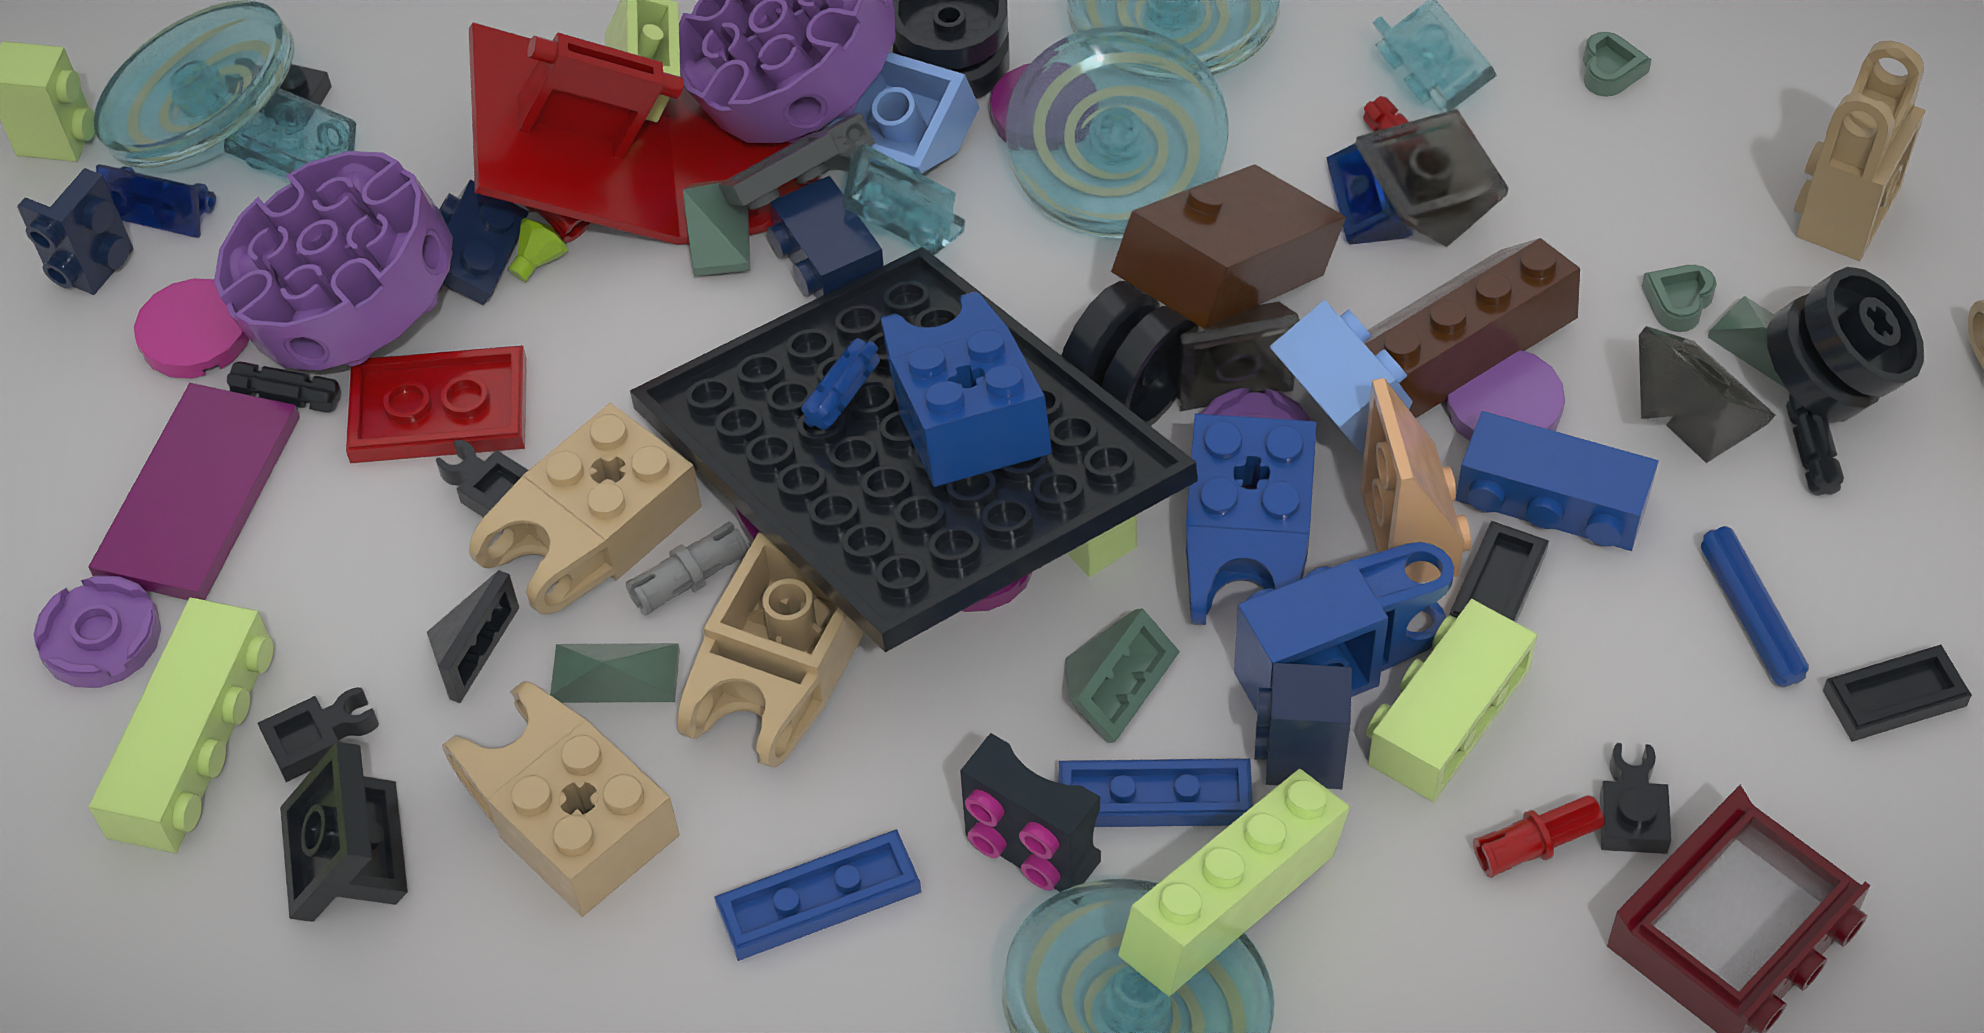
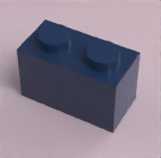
[767,175,884,299]
[1254,663,1352,790]

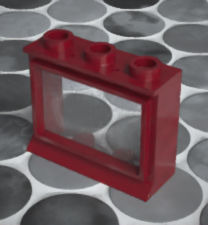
[1607,784,1871,1033]

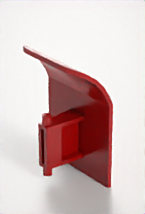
[469,22,819,245]

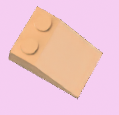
[1360,378,1471,583]

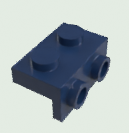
[17,168,133,295]
[439,179,529,305]

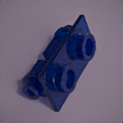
[96,164,216,238]

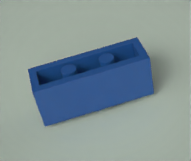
[1456,411,1659,551]

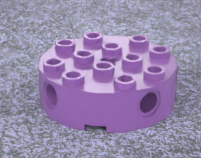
[679,0,896,143]
[214,151,453,371]

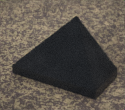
[427,570,519,703]

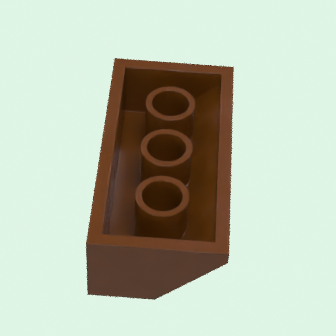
[1364,238,1580,418]

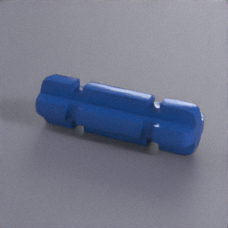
[801,338,880,430]

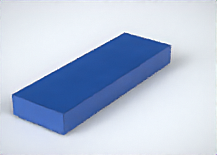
[1059,758,1253,827]
[714,829,922,961]

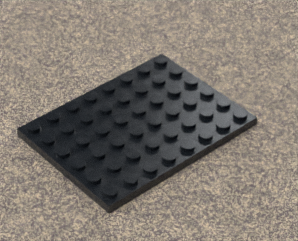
[630,247,1198,653]

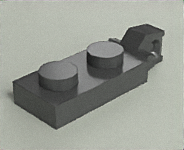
[718,113,875,210]

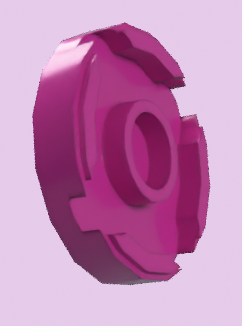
[134,278,249,379]

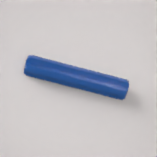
[1701,526,1809,687]

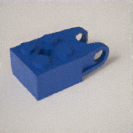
[880,292,1052,487]
[1186,413,1317,625]
[1234,542,1454,712]

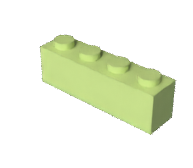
[88,597,273,854]
[1118,768,1351,997]

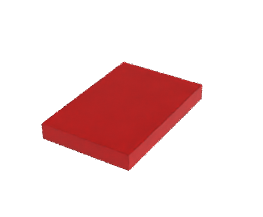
[346,345,527,463]

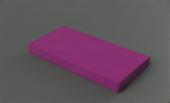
[88,382,300,600]

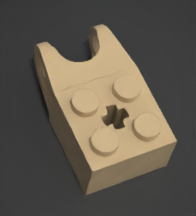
[1794,41,1926,261]
[469,402,702,614]
[677,532,864,767]
[442,681,680,917]

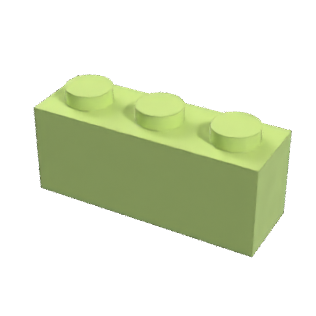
[1366,599,1538,802]

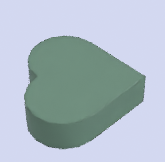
[1583,32,1652,97]
[1642,265,1717,332]

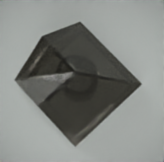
[1355,109,1509,247]
[1177,301,1300,412]
[1638,326,1776,463]

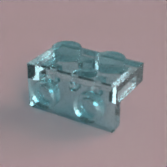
[1372,0,1497,116]
[224,86,356,182]
[842,143,966,255]

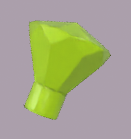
[507,218,569,282]

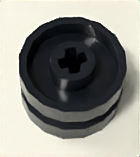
[893,0,1010,98]
[1767,267,1924,422]
[1061,280,1202,426]

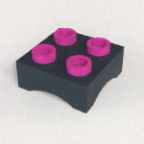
[960,733,1101,899]

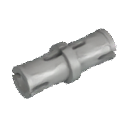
[625,521,749,616]

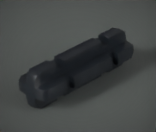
[227,361,341,413]
[1786,394,1844,496]

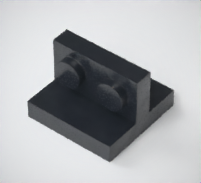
[280,741,408,922]

